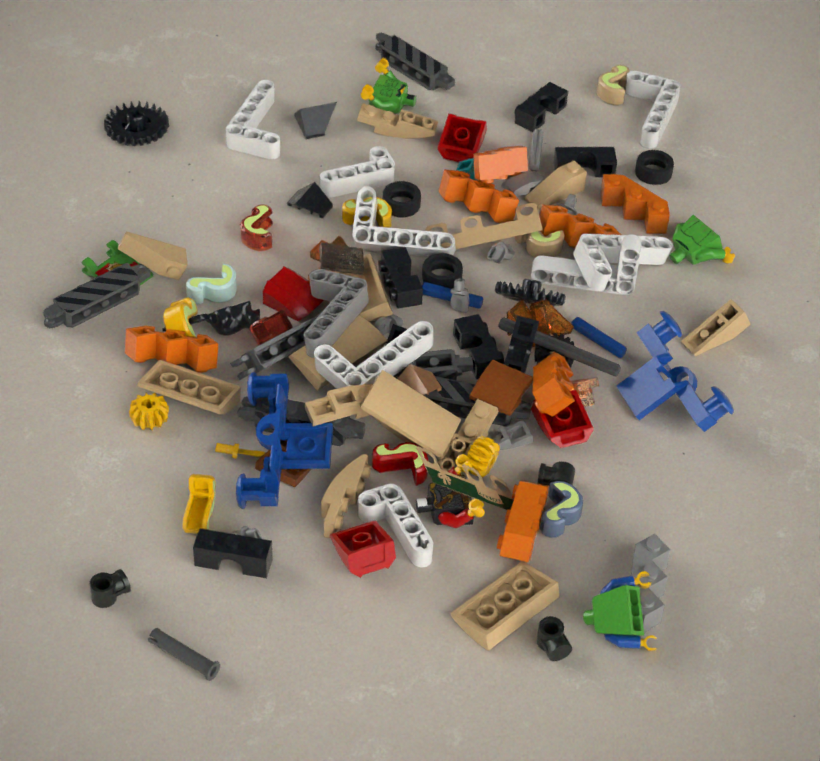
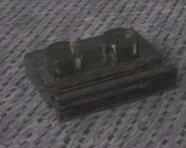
[319,243,364,275]

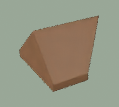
[398,364,442,395]

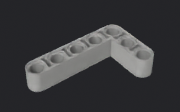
[304,269,369,358]

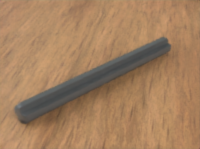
[498,317,621,377]

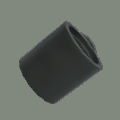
[538,461,575,486]
[90,569,131,608]
[536,616,572,661]

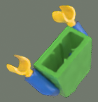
[583,571,657,651]

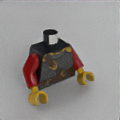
[416,454,485,529]

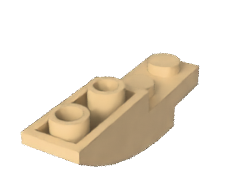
[357,103,438,138]
[305,384,373,426]
[438,399,499,474]
[321,454,371,539]

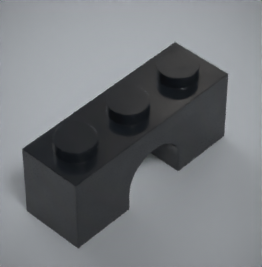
[514,82,568,132]
[553,147,617,177]
[378,247,423,309]
[453,314,504,380]
[504,315,539,373]
[193,528,273,579]

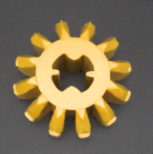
[129,392,169,430]
[467,436,500,478]

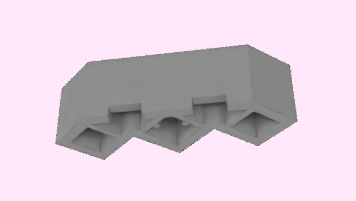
[631,534,671,632]

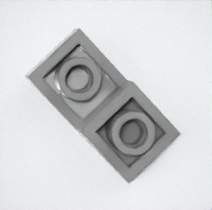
[502,172,546,197]

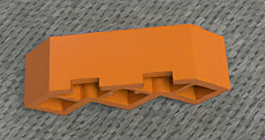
[473,146,528,183]
[438,169,519,224]
[600,174,670,234]
[539,204,621,248]
[125,326,218,373]
[532,352,575,416]
[497,480,550,562]

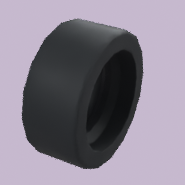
[635,150,674,185]
[382,181,421,217]
[422,253,463,289]

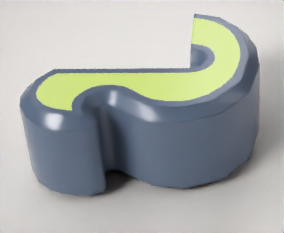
[540,481,583,538]

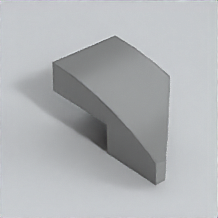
[494,420,534,450]

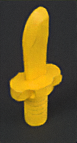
[215,443,266,459]

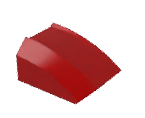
[437,113,487,162]
[263,266,324,321]
[531,389,594,448]
[330,520,396,578]

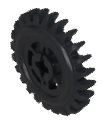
[104,101,169,146]
[495,279,566,307]

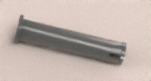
[148,628,221,681]

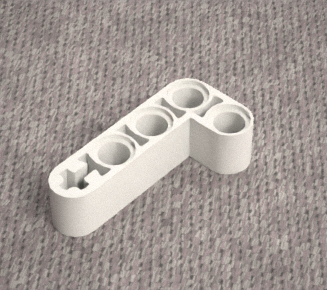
[320,146,395,198]
[358,483,433,567]

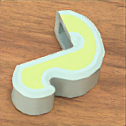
[186,264,237,304]

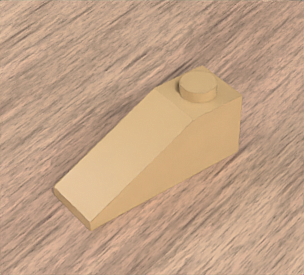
[524,161,587,210]
[118,231,188,280]
[681,299,751,356]

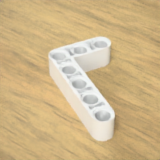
[625,71,681,149]
[226,80,280,159]
[352,187,456,256]
[531,234,641,295]
[573,234,673,291]
[314,321,433,389]

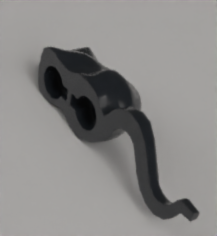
[162,301,260,335]

